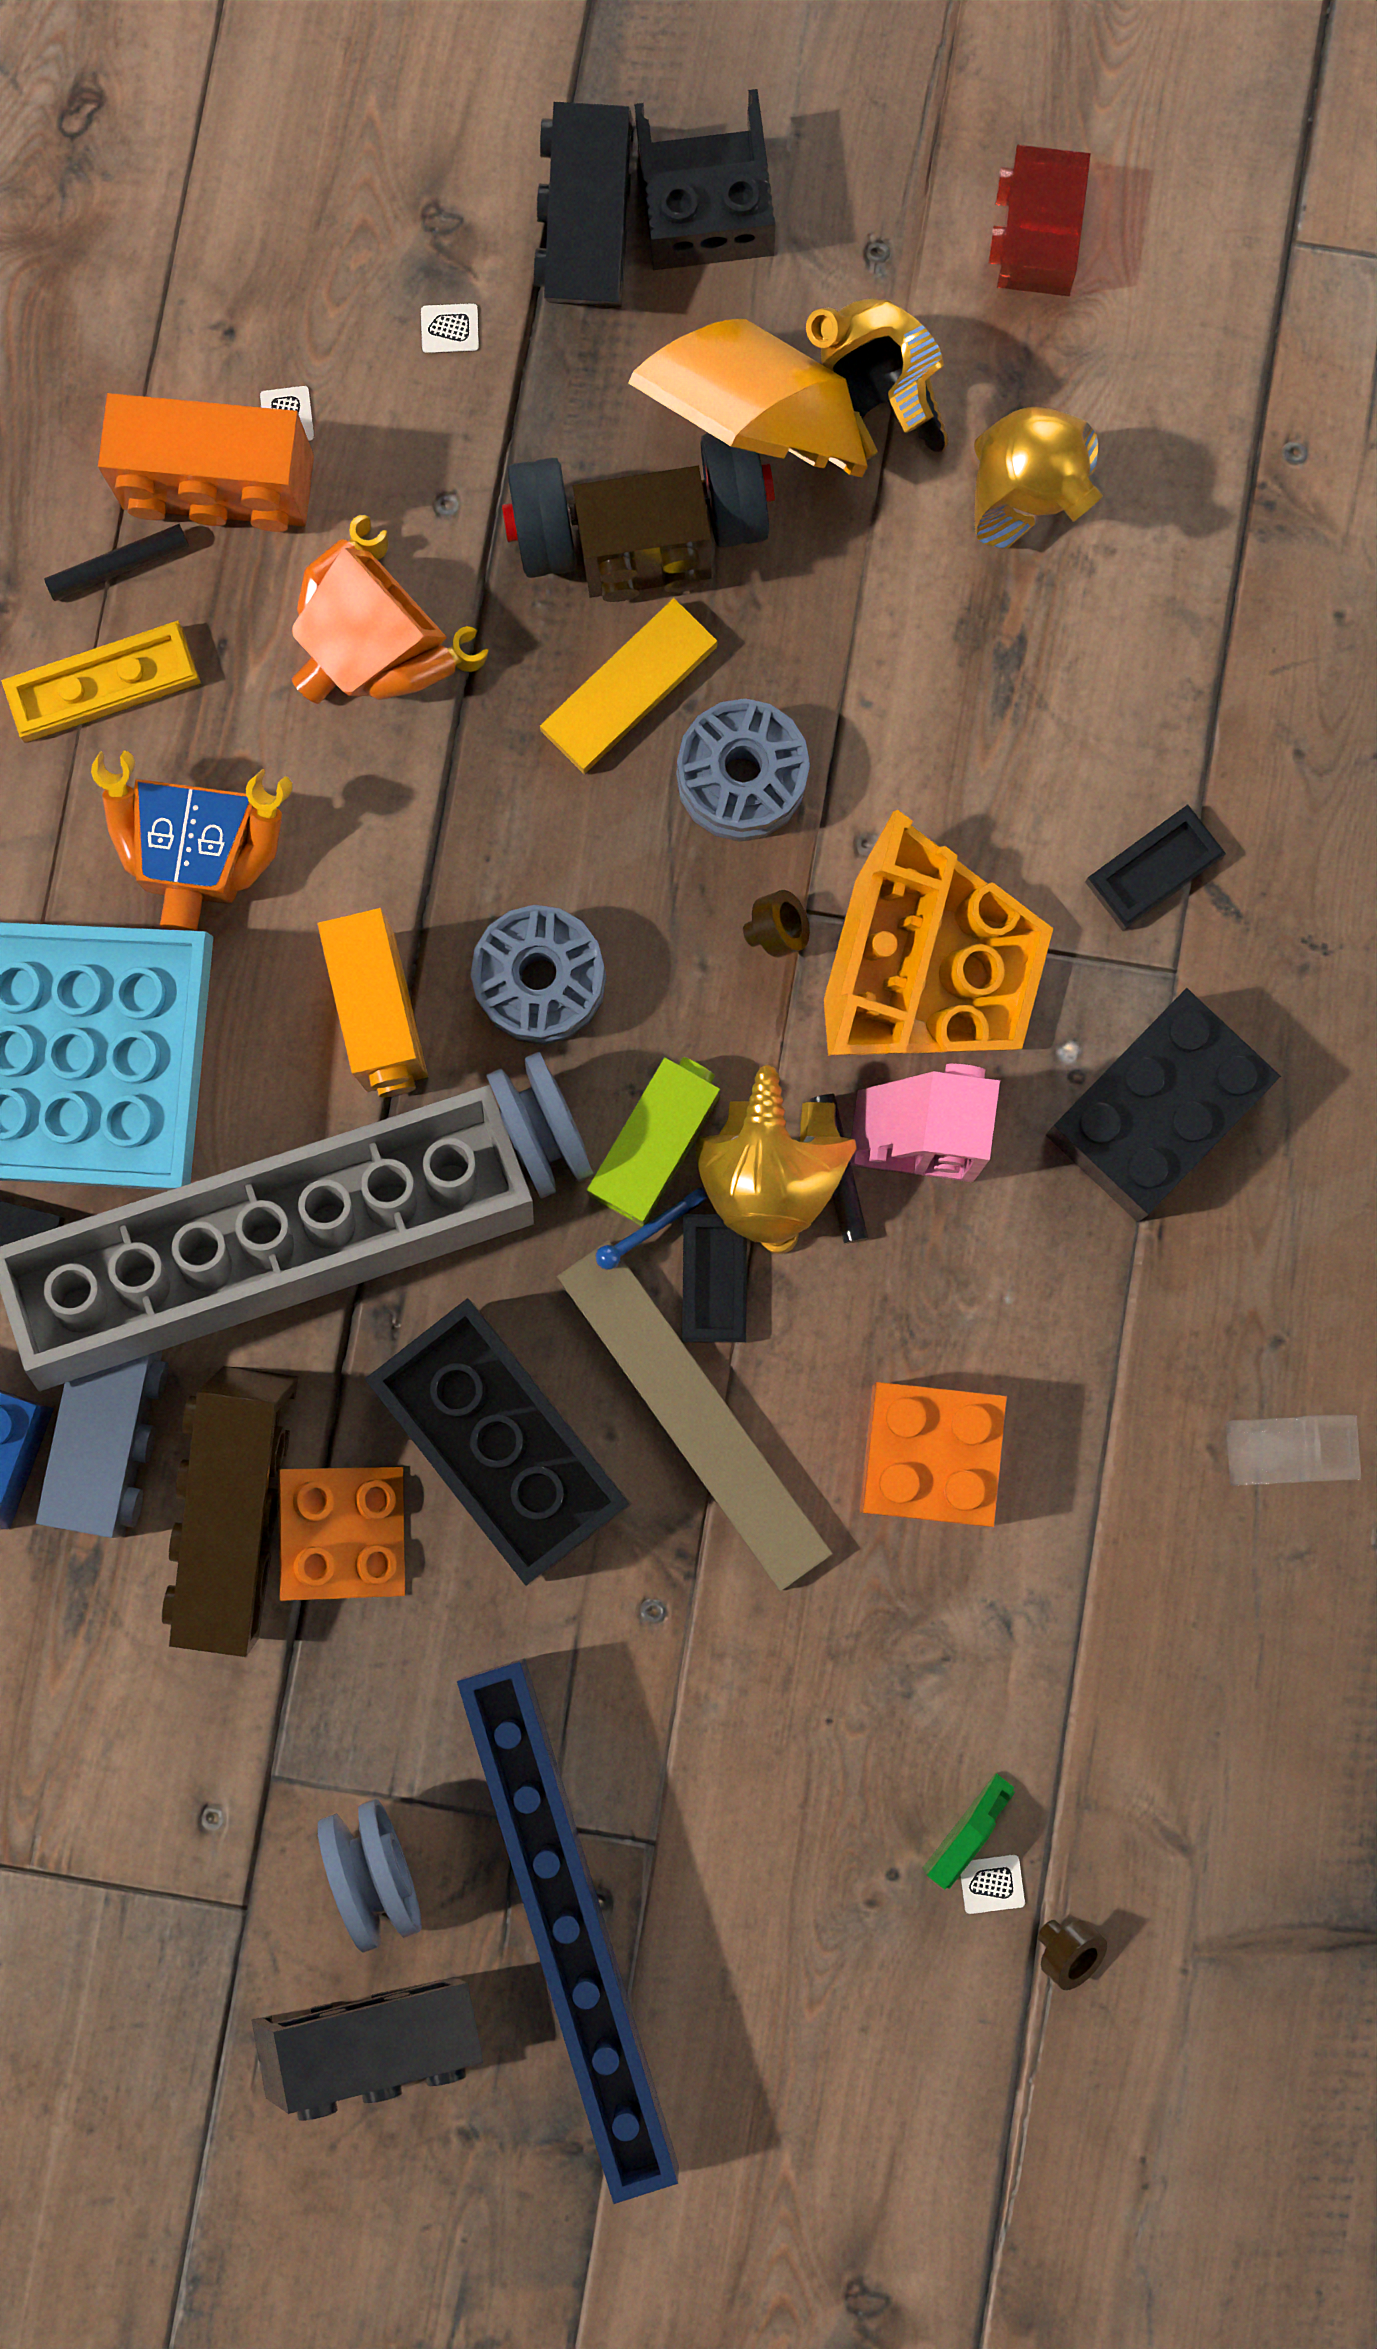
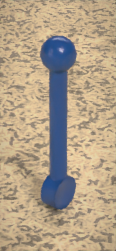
[595,1187,709,1270]

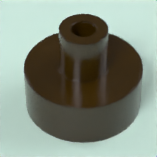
[743,890,810,958]
[1037,1920,1107,1990]

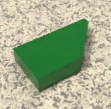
[922,1773,1015,1890]

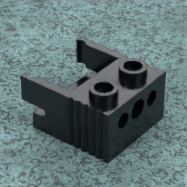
[634,89,776,271]

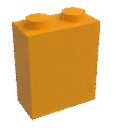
[317,908,428,1097]

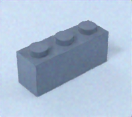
[35,1350,169,1538]

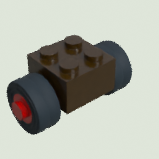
[502,433,775,602]

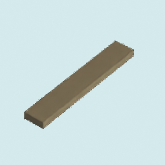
[556,1240,833,1592]

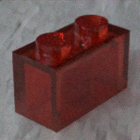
[988,144,1091,296]

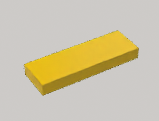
[540,598,717,774]
[1,620,201,743]

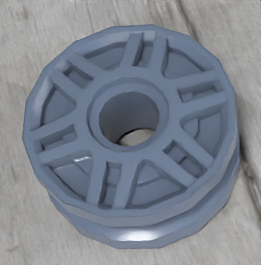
[676,698,810,842]
[470,905,607,1045]
[487,1052,594,1198]
[318,1799,422,1953]

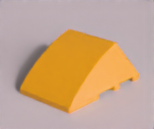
[628,319,868,478]
[824,809,1053,1056]

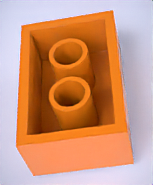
[98,393,314,532]

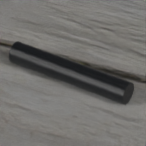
[44,524,189,602]
[810,1093,868,1244]

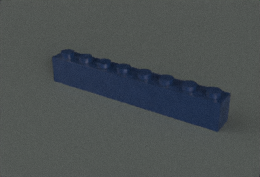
[457,1658,679,2204]

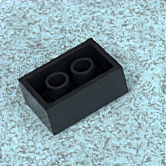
[1046,988,1281,1222]

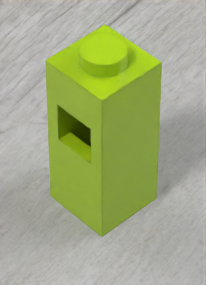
[587,1057,720,1227]

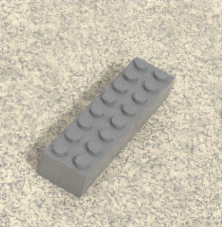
[0,1085,534,1391]

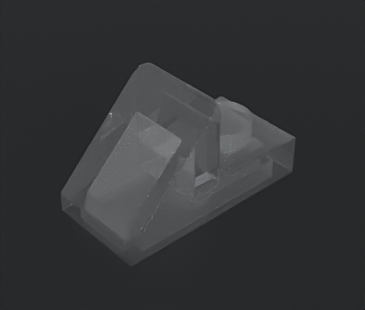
[1226,1415,1361,1486]

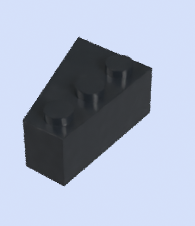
[534,101,635,307]
[251,1977,483,2121]

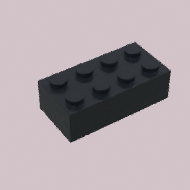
[365,1298,631,1586]

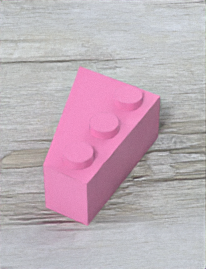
[850,1064,1000,1182]

